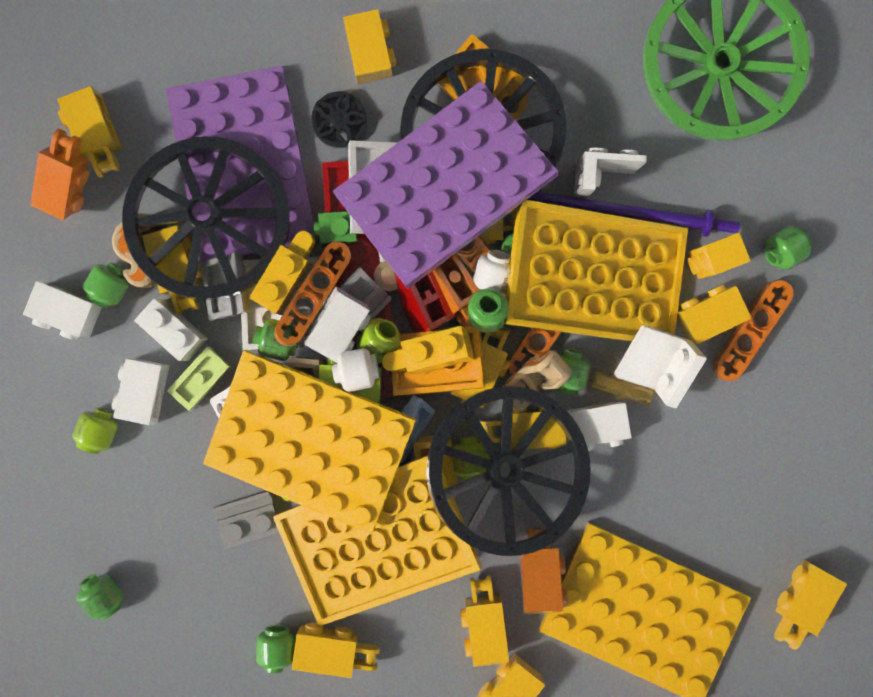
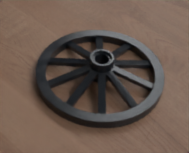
[400,49,566,168]
[122,136,290,300]
[426,386,591,556]

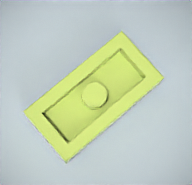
[167,347,232,411]

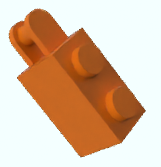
[30,128,89,220]
[432,253,479,328]
[520,527,568,614]

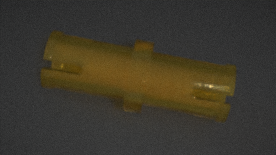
[591,370,654,407]

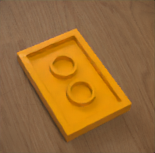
[392,327,485,396]

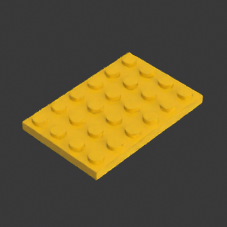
[504,200,688,342]
[203,350,417,535]
[273,455,483,626]
[539,522,751,697]

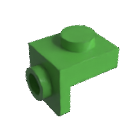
[314,212,357,247]

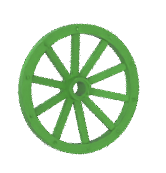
[643,0,810,141]

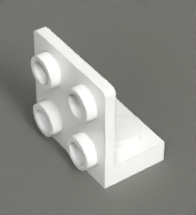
[573,148,647,199]
[614,325,707,408]

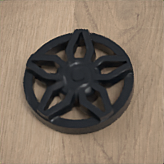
[311,91,367,148]

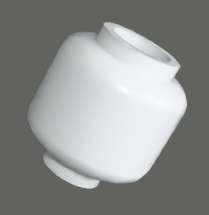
[473,250,511,294]
[332,348,380,392]

